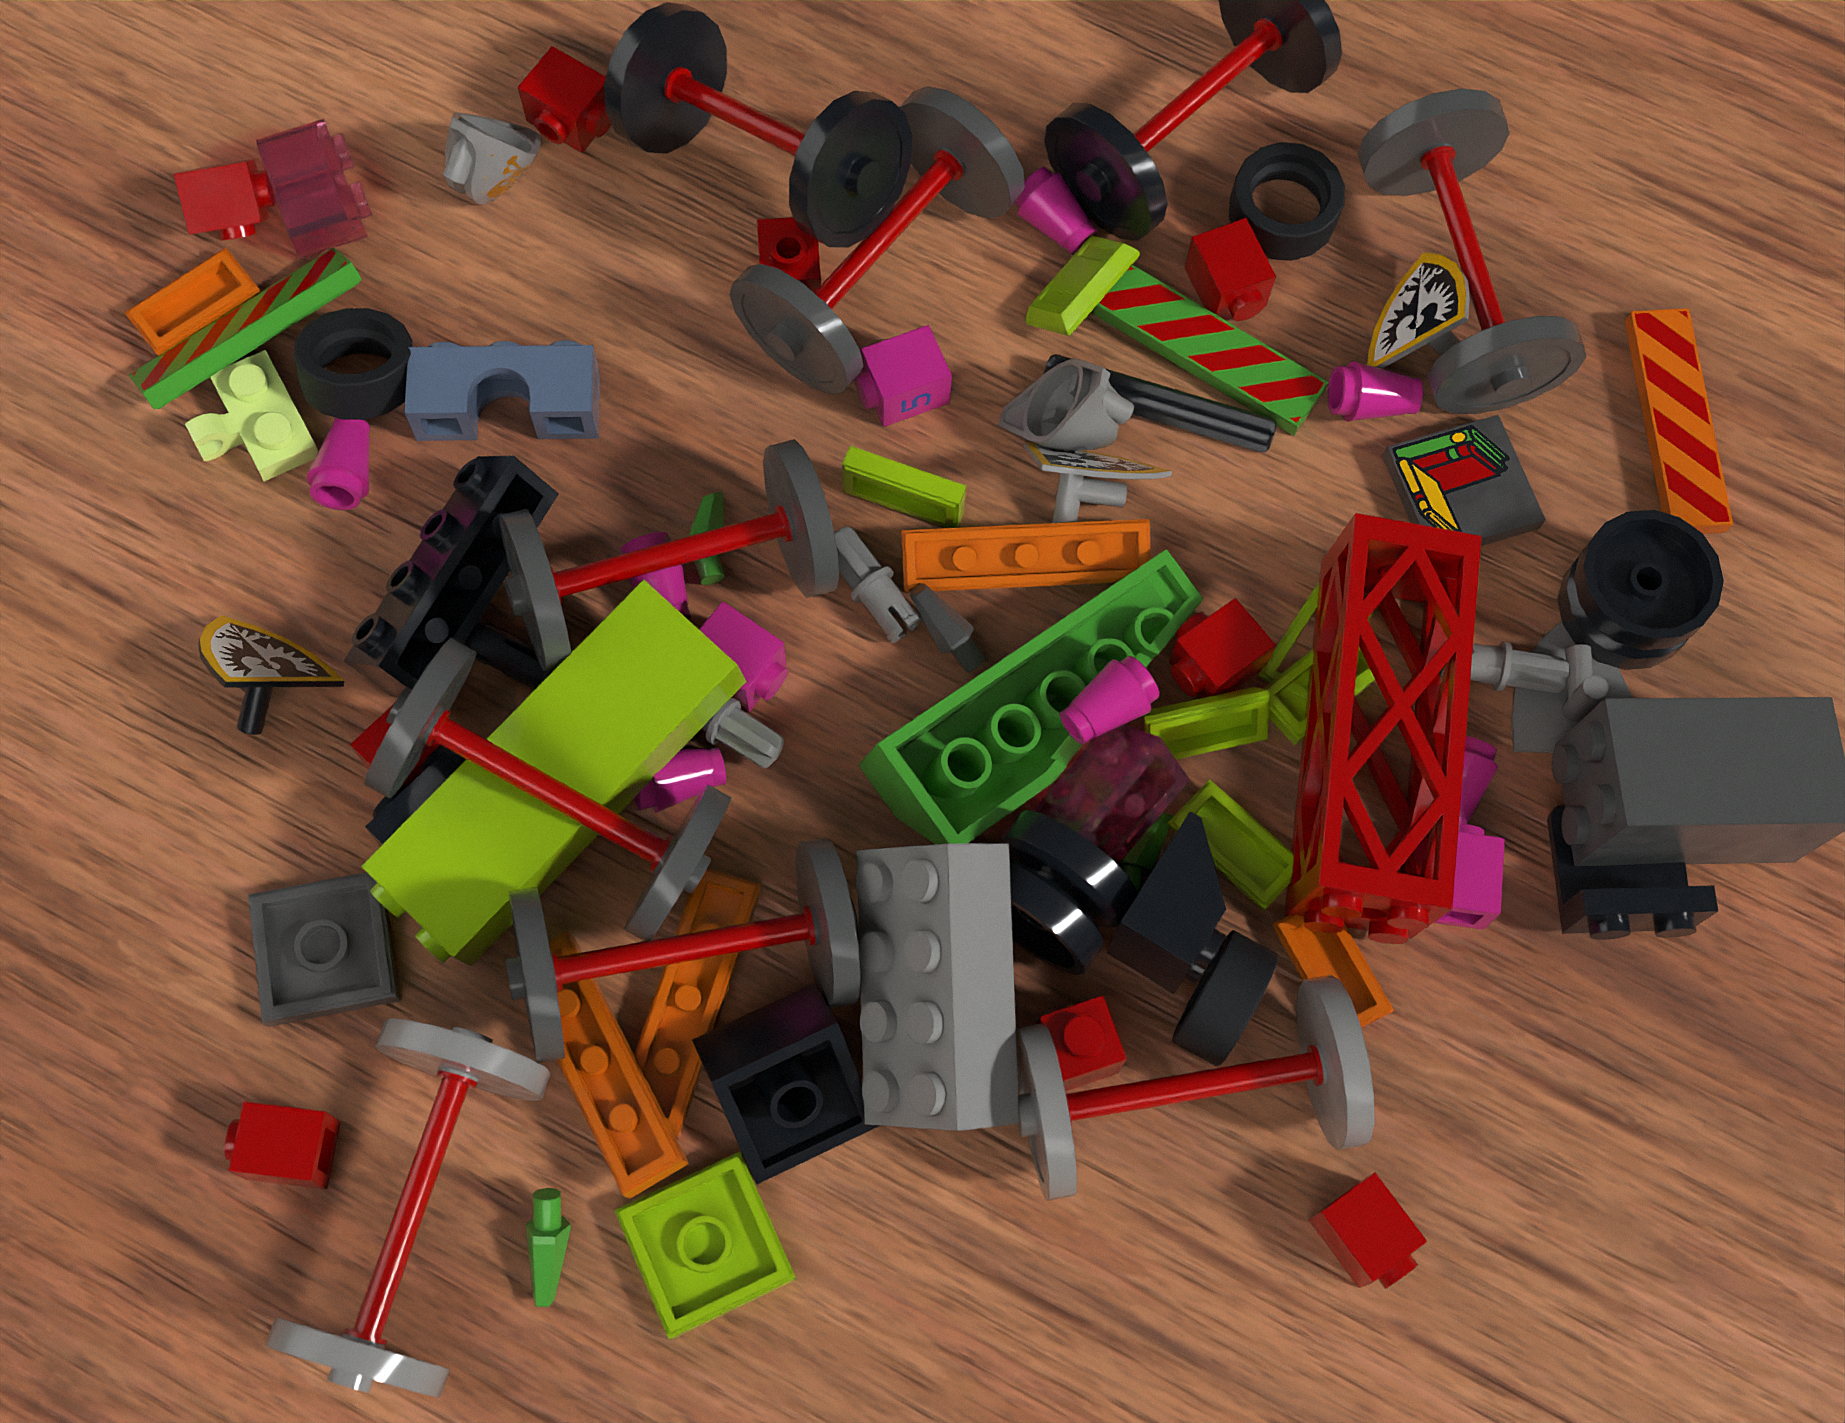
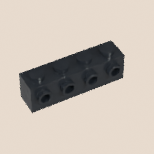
[344,456,559,697]

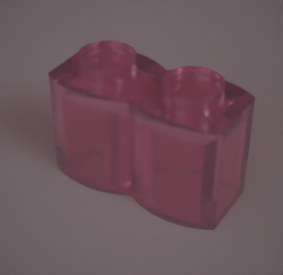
[256,119,373,259]

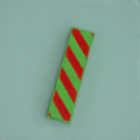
[128,247,362,410]
[1093,265,1329,436]

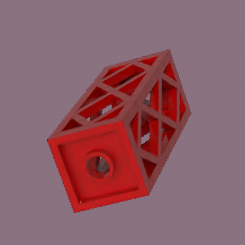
[1284,513,1482,944]

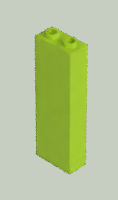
[361,580,747,966]

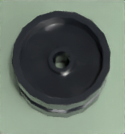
[1557,510,1724,670]
[1000,810,1137,975]

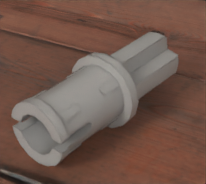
[834,526,923,643]
[1439,642,1569,693]
[701,698,785,768]

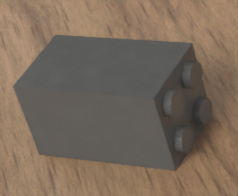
[1552,697,1845,866]

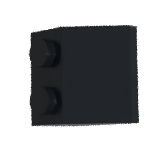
[1107,811,1226,995]
[692,983,879,1185]

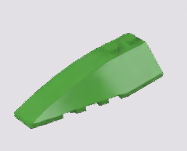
[858,549,1203,845]

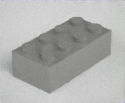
[856,844,1019,1131]

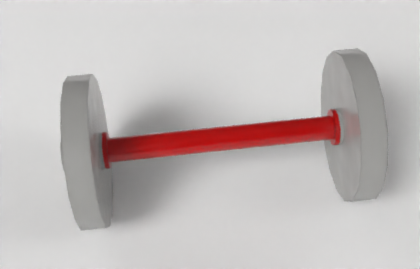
[1016,975,1375,1201]
[265,1018,551,1398]

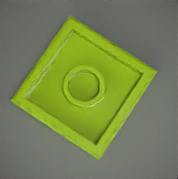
[614,1151,797,1341]

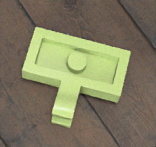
[185,350,319,482]

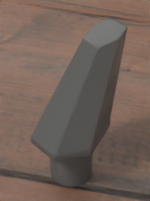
[910,583,986,672]

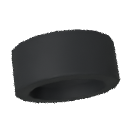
[1229,142,1345,261]
[294,308,413,420]
[1172,930,1278,1066]

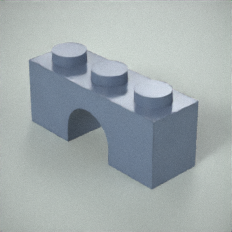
[405,340,600,441]

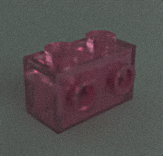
[1032,725,1190,865]

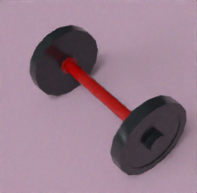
[1044,0,1342,241]
[604,2,912,248]

